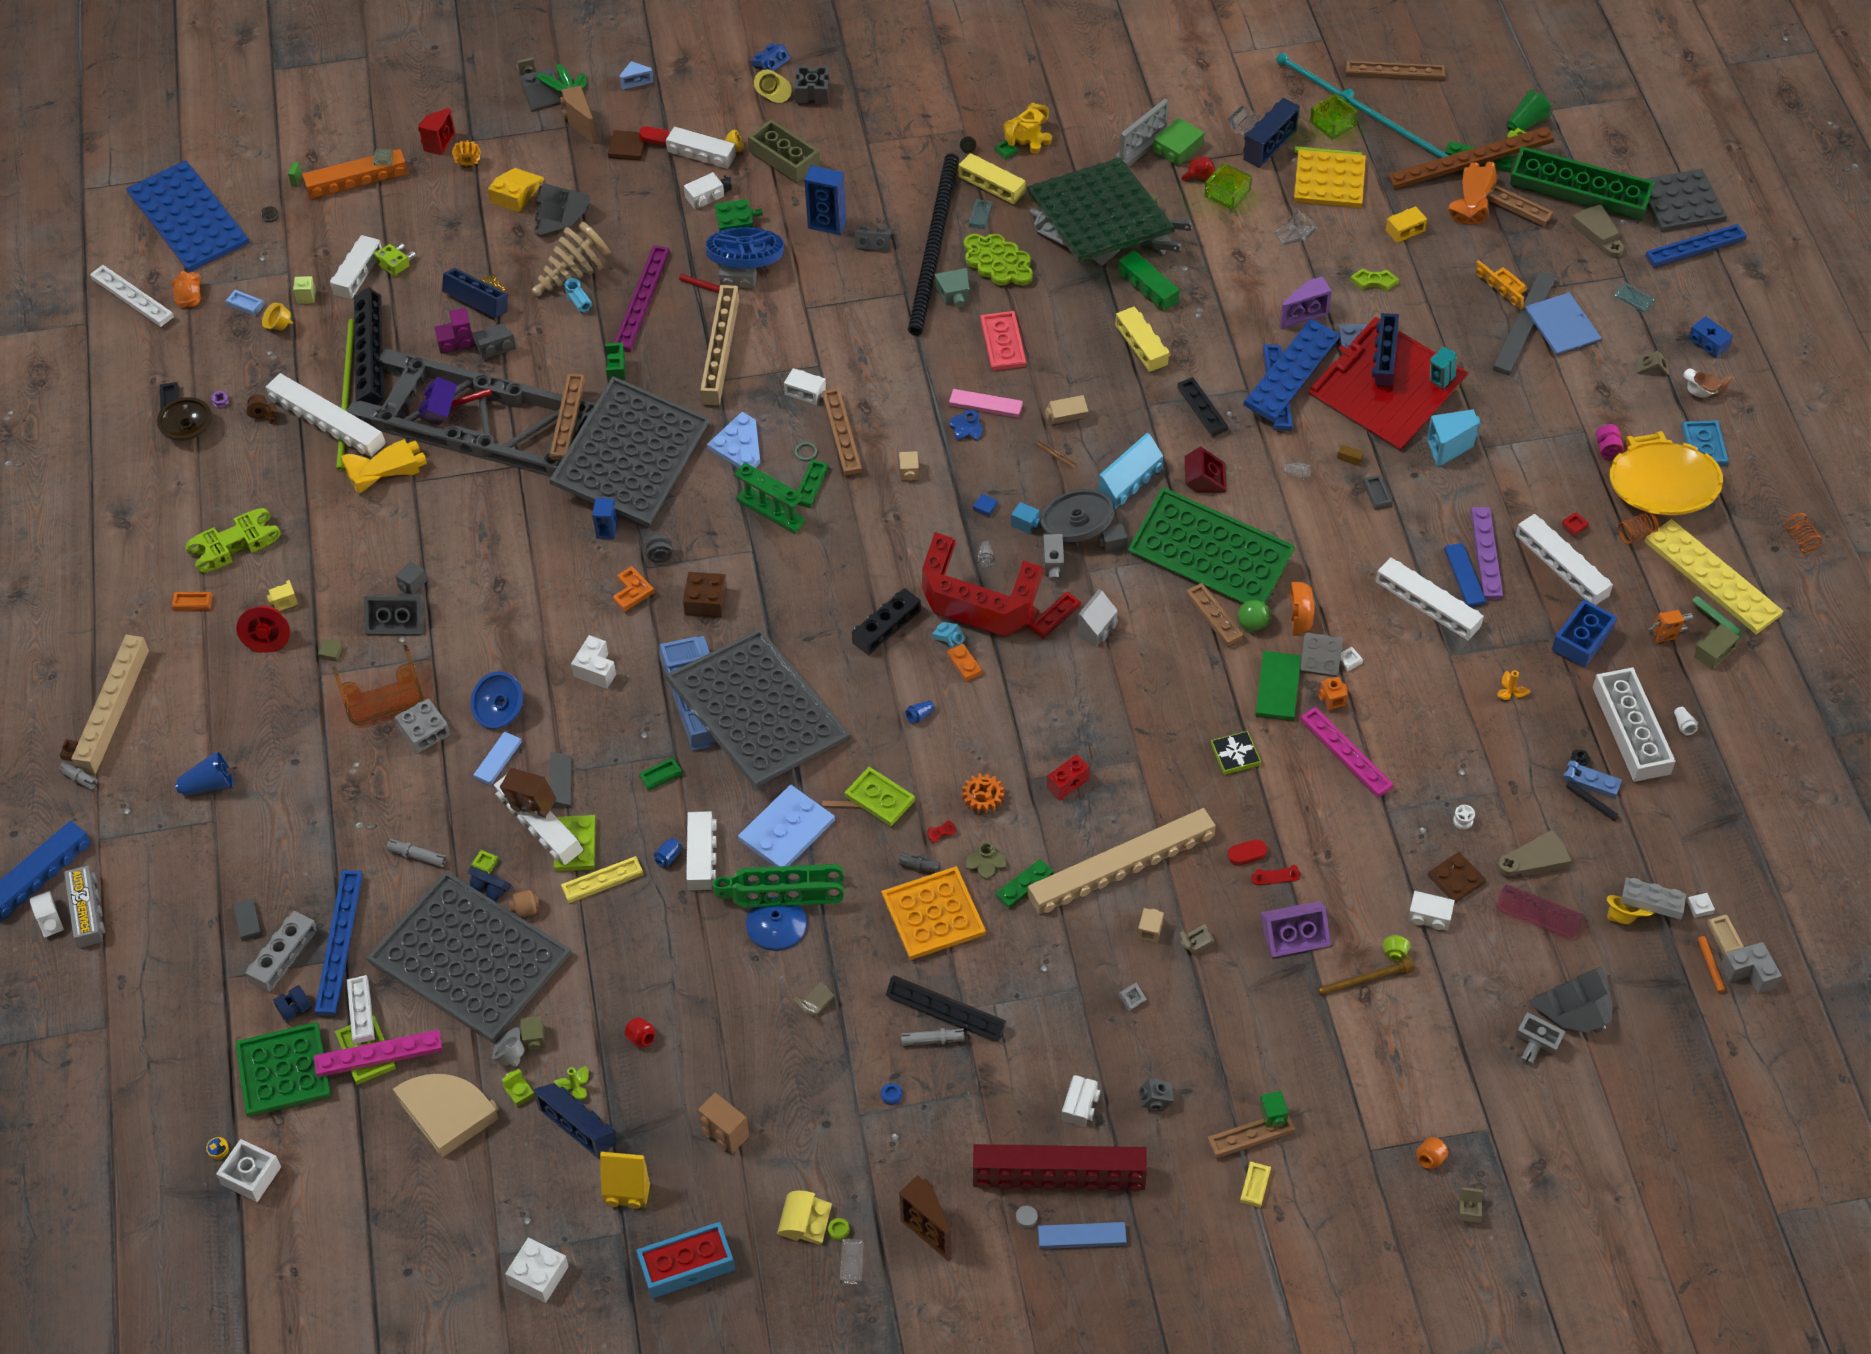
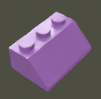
[1260,901,1331,957]

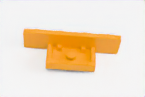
[1475,260,1527,310]

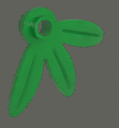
[536,63,587,93]

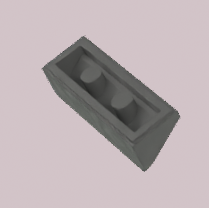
[550,752,572,808]

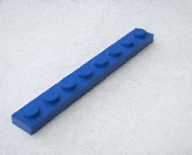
[315,870,363,1016]

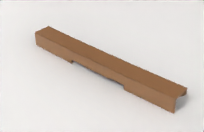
[1036,440,1076,469]
[822,801,863,809]

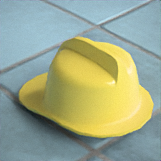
[754,70,792,103]

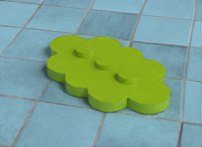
[964,234,1033,286]

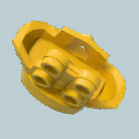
[1003,103,1052,154]

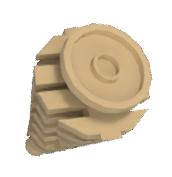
[532,221,611,297]

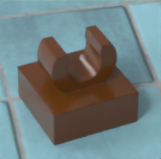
[60,739,78,762]

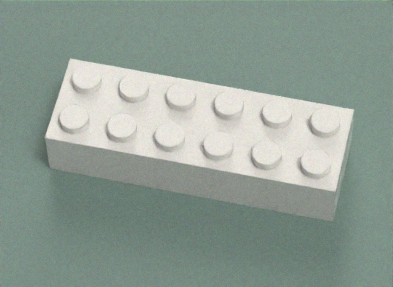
[1593,667,1676,782]

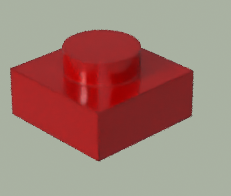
[1561,512,1589,536]

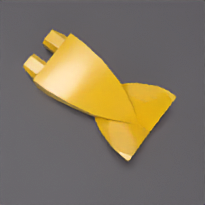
[341,439,427,494]

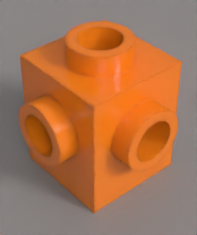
[1318,677,1348,710]

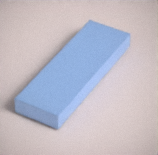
[473,732,522,786]

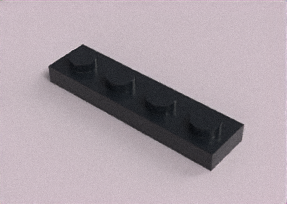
[1177,377,1228,436]

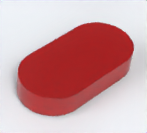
[639,126,670,146]
[1228,840,1267,865]

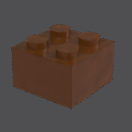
[683,572,727,618]
[500,768,556,818]

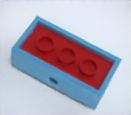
[636,1222,735,1299]

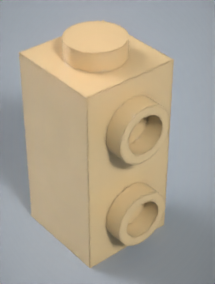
[1045,395,1088,425]

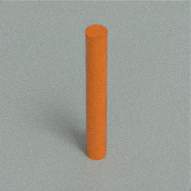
[1697,936,1726,993]

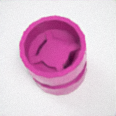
[1596,424,1624,459]

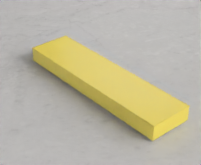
[561,856,644,904]

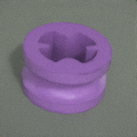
[212,391,229,408]

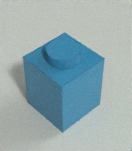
[1011,502,1041,534]

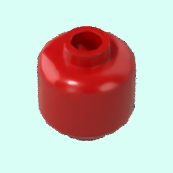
[624,1017,655,1048]

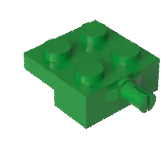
[714,199,763,231]

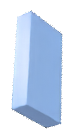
[225,290,265,316]

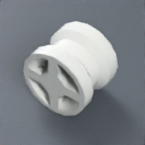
[1453,805,1475,830]

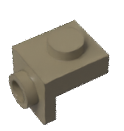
[1180,924,1215,955]
[1459,1187,1483,1223]

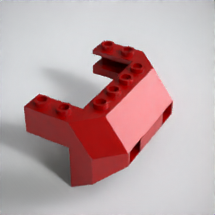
[922,532,1045,637]

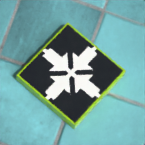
[1211,731,1261,775]

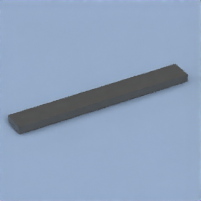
[1493,271,1556,375]

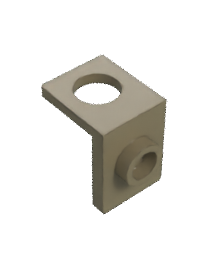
[516,57,536,76]
[1637,350,1669,376]
[793,982,834,1016]

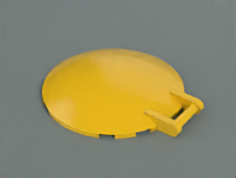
[1609,431,1723,515]

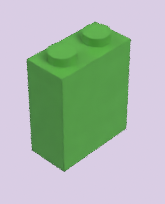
[1153,117,1205,166]

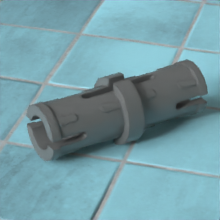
[899,852,941,873]

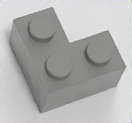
[1721,942,1782,994]

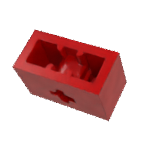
[1047,754,1090,801]

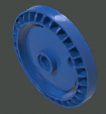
[706,227,784,269]

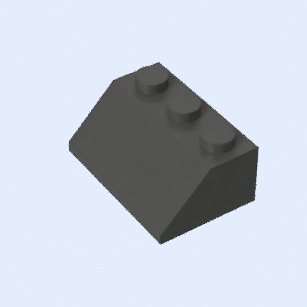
[364,594,425,634]

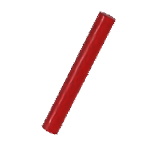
[679,274,720,293]
[450,388,492,408]

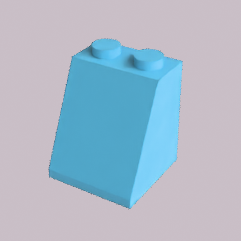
[1427,409,1480,467]

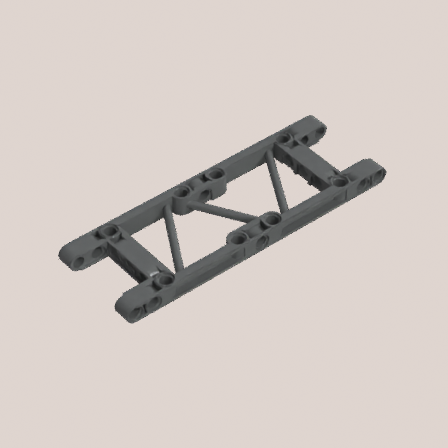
[347,349,596,477]

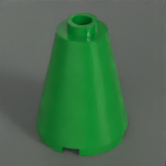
[1506,90,1553,132]

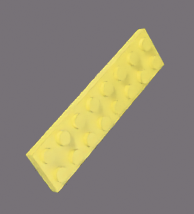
[1644,519,1783,634]

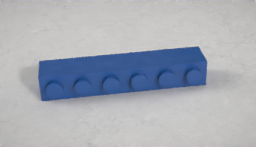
[0,820,91,922]

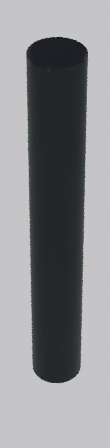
[1566,781,1619,821]

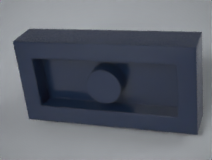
[467,866,512,901]

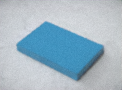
[1681,420,1729,467]

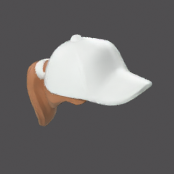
[1683,369,1734,398]

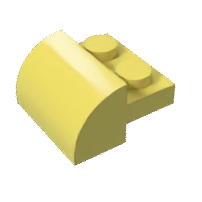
[777,1191,832,1245]

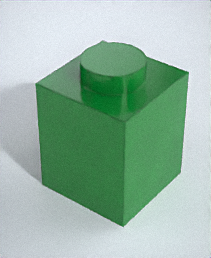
[1259,1091,1289,1127]

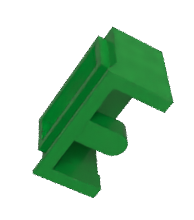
[605,342,625,383]

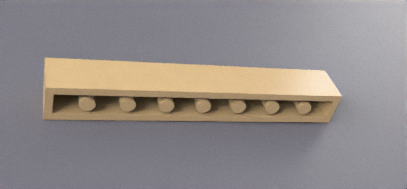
[700,285,739,406]
[71,635,149,775]

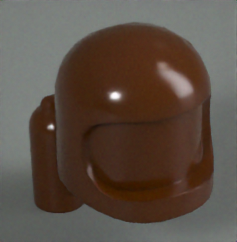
[247,394,277,424]

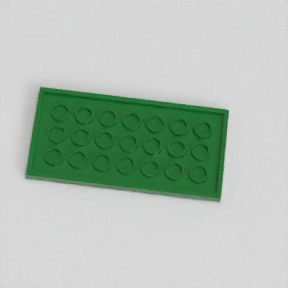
[1128,487,1295,604]

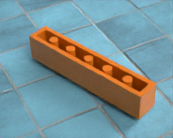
[302,149,408,199]

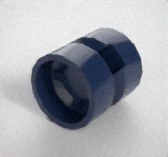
[273,985,312,1023]

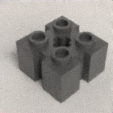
[794,65,830,104]

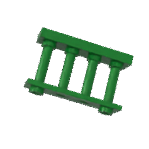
[734,462,806,534]

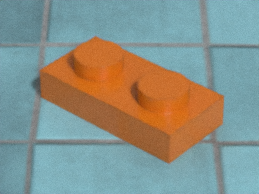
[947,643,982,682]

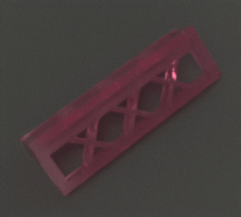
[1496,884,1583,938]

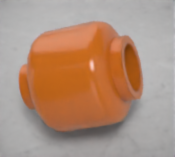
[1416,1137,1448,1169]

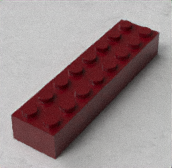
[973,1144,1147,1192]

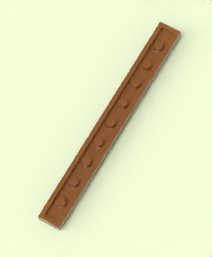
[1388,126,1554,190]

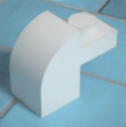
[30,891,64,937]

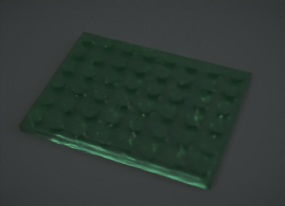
[1027,158,1175,262]

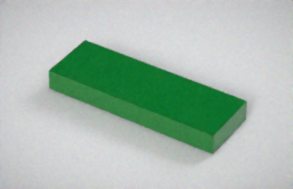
[797,460,829,508]
[1692,596,1742,639]

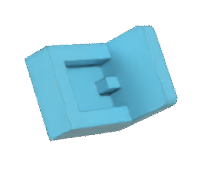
[932,622,966,649]

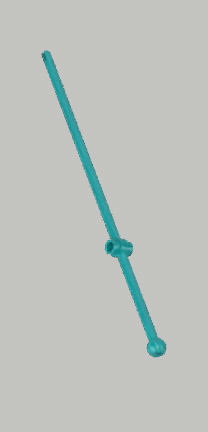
[1276,53,1464,172]

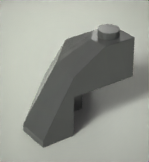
[534,182,591,235]
[1529,966,1613,1033]

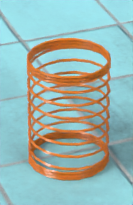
[1618,512,1659,544]
[1785,513,1822,552]

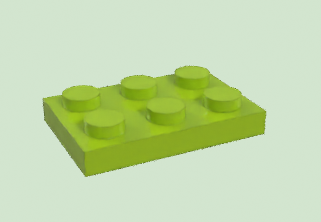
[844,767,915,827]
[554,815,596,872]
[335,1015,396,1085]

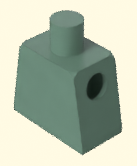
[935,268,969,308]

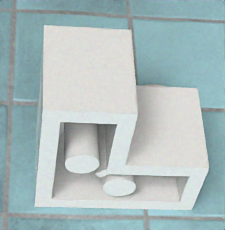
[571,635,616,689]

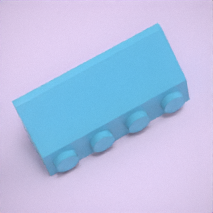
[1099,433,1163,509]

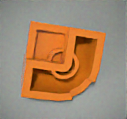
[1290,582,1315,635]

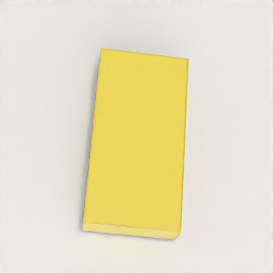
[1240,1162,1271,1208]

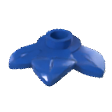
[948,410,982,441]

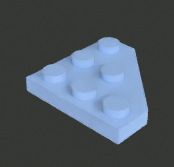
[707,412,760,468]

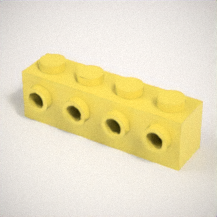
[959,153,1026,205]
[1115,306,1170,372]

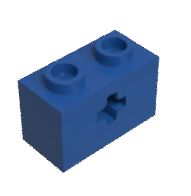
[1689,316,1733,358]
[592,498,618,539]

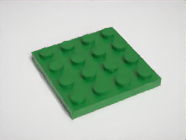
[235,1022,331,1117]

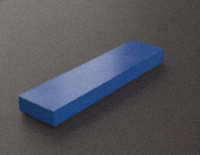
[1444,543,1486,607]

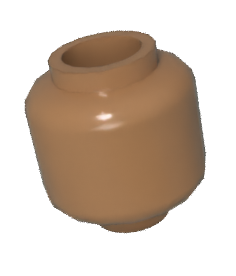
[509,890,540,918]

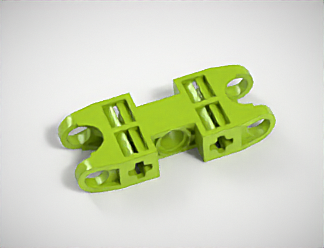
[185,508,281,573]

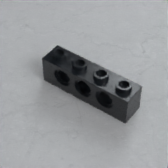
[852,588,921,656]

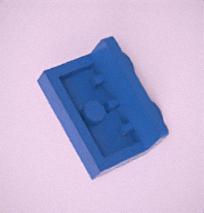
[750,43,790,71]

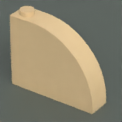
[393,1074,499,1158]

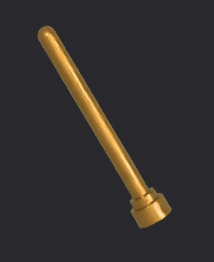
[1318,956,1414,995]

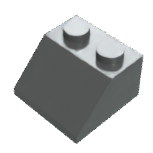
[520,68,562,112]

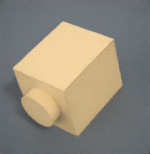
[899,451,919,481]
[1138,908,1164,943]

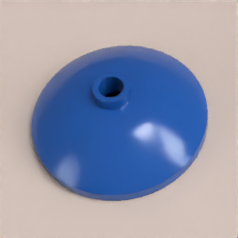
[470,671,523,729]
[746,896,807,951]

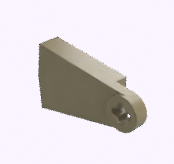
[1571,204,1624,258]
[1498,829,1572,878]

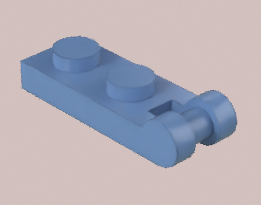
[1563,761,1622,799]

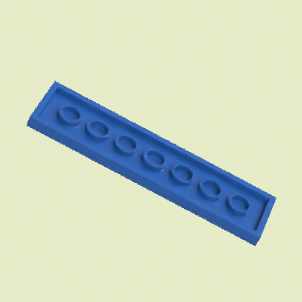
[1243,318,1341,422]

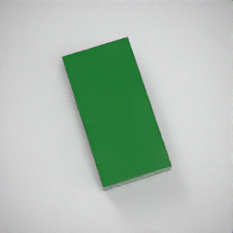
[639,757,683,791]

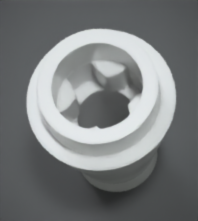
[1674,707,1698,735]

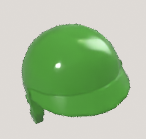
[1237,600,1271,633]

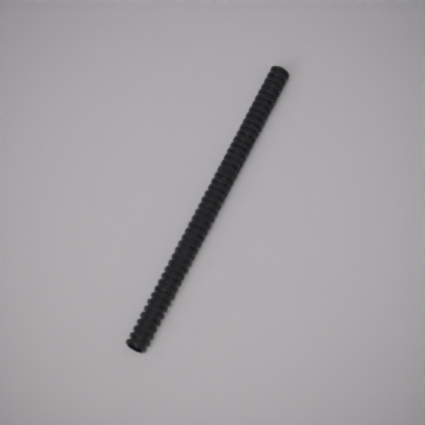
[908,153,959,336]

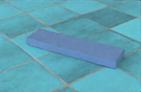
[1038,1222,1127,1249]

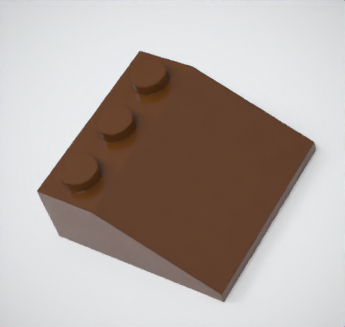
[899,1175,951,1262]

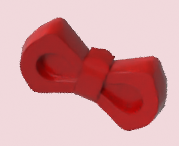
[927,820,956,843]

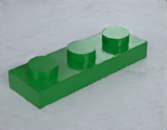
[996,859,1054,909]

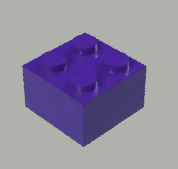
[418,377,457,425]

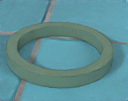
[795,442,817,461]

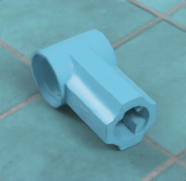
[565,278,592,313]

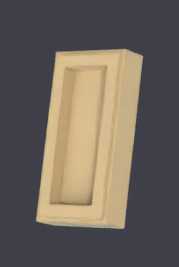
[1707,915,1744,955]

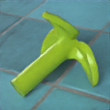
[554,1066,589,1100]

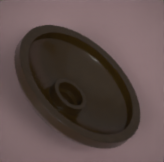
[157,397,212,441]

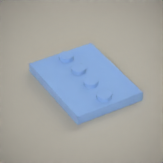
[738,785,835,866]

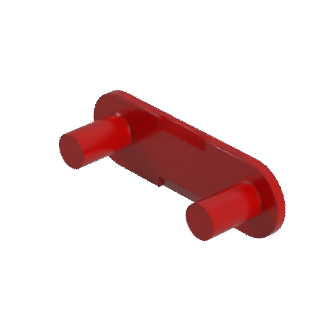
[1251,865,1301,885]

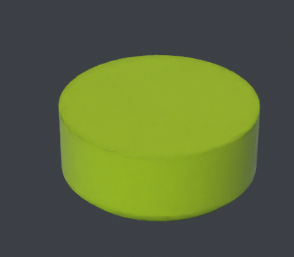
[828,1218,850,1241]

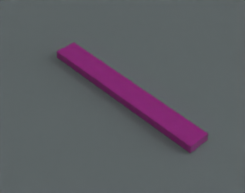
[614,245,670,352]

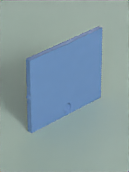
[1524,292,1602,355]

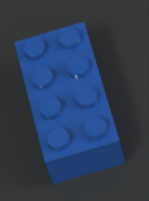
[804,166,846,235]

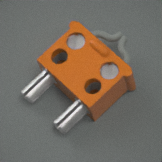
[1647,610,1693,644]

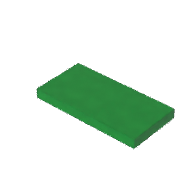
[1255,650,1301,721]

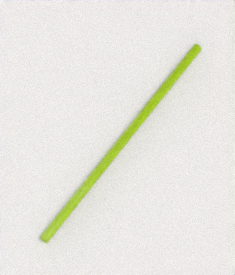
[336,319,354,471]

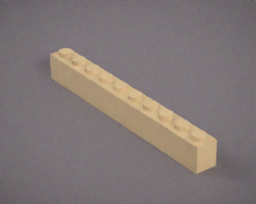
[1028,808,1216,915]

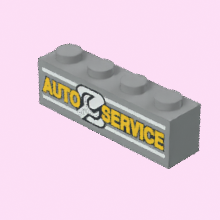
[64,866,105,948]

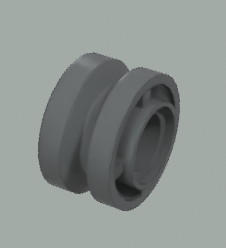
[645,535,673,562]

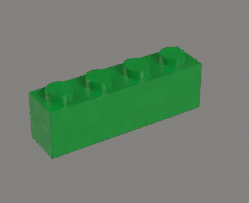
[1118,251,1180,311]

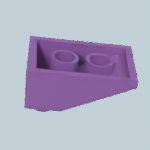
[1279,276,1332,329]

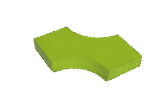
[1349,268,1399,292]

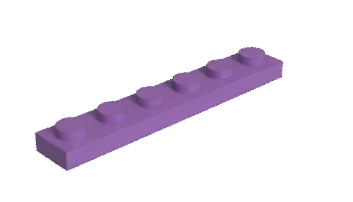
[1471,507,1503,600]

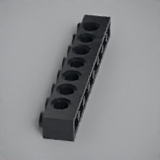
[354,287,384,405]

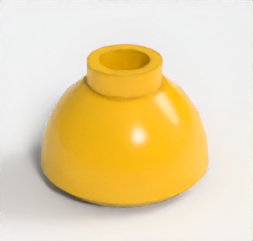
[724,129,744,152]

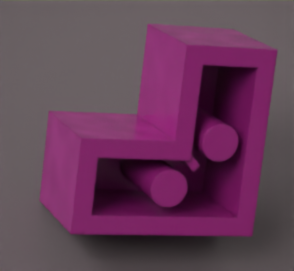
[434,308,475,354]

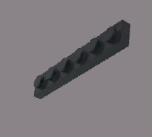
[885,975,1006,1041]

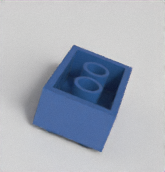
[1552,599,1617,668]

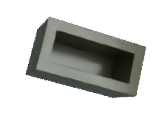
[1694,624,1740,670]

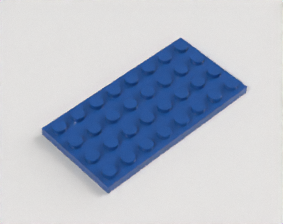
[126,160,250,272]

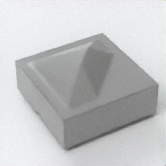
[1118,982,1147,1011]

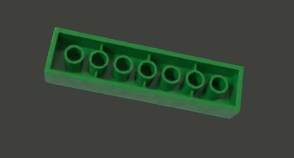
[1510,146,1655,221]

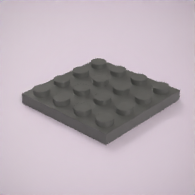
[1645,169,1727,232]

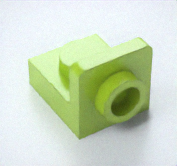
[501,1069,535,1107]

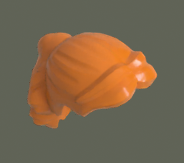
[171,271,201,309]

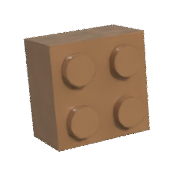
[698,1092,749,1154]

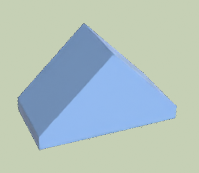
[620,61,653,90]

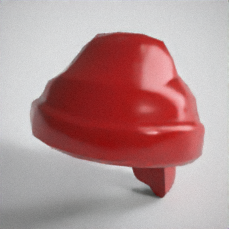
[1181,157,1216,180]

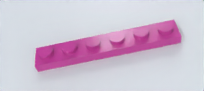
[1300,707,1393,798]
[314,1030,443,1077]

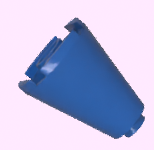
[175,752,234,796]

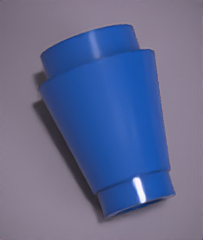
[905,700,935,724]

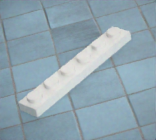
[90,265,174,327]

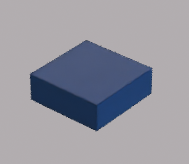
[973,494,998,517]

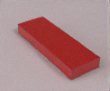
[1029,592,1081,639]

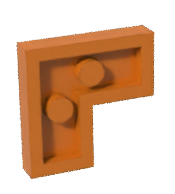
[613,566,655,612]

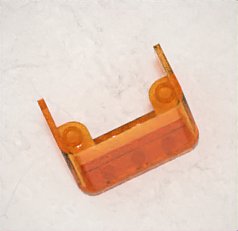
[332,644,424,725]

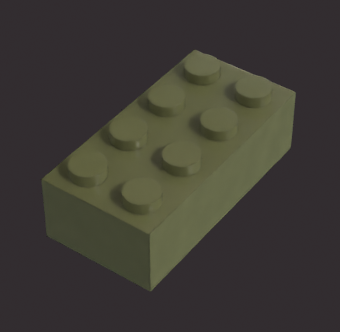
[748,119,820,183]

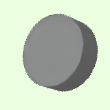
[1016,1206,1038,1229]

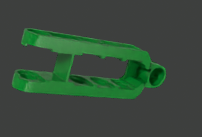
[712,864,844,908]

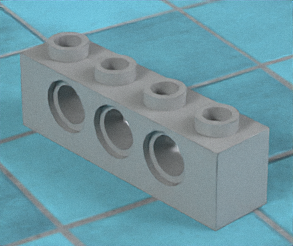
[246,911,318,993]

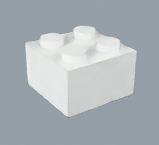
[216,1139,281,1202]
[505,1237,569,1303]

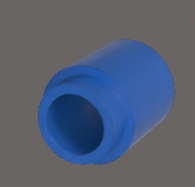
[654,838,682,867]

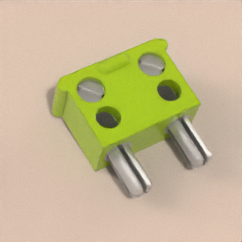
[374,243,416,277]

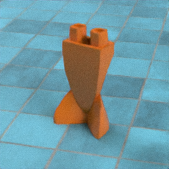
[1448,162,1498,224]

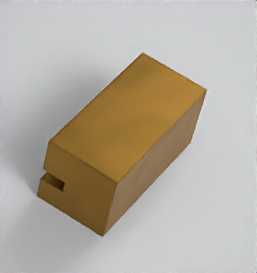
[1337,444,1364,466]

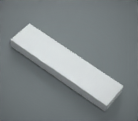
[347,975,375,1044]

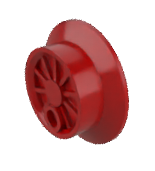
[236,605,290,653]

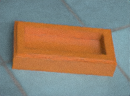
[171,592,213,611]

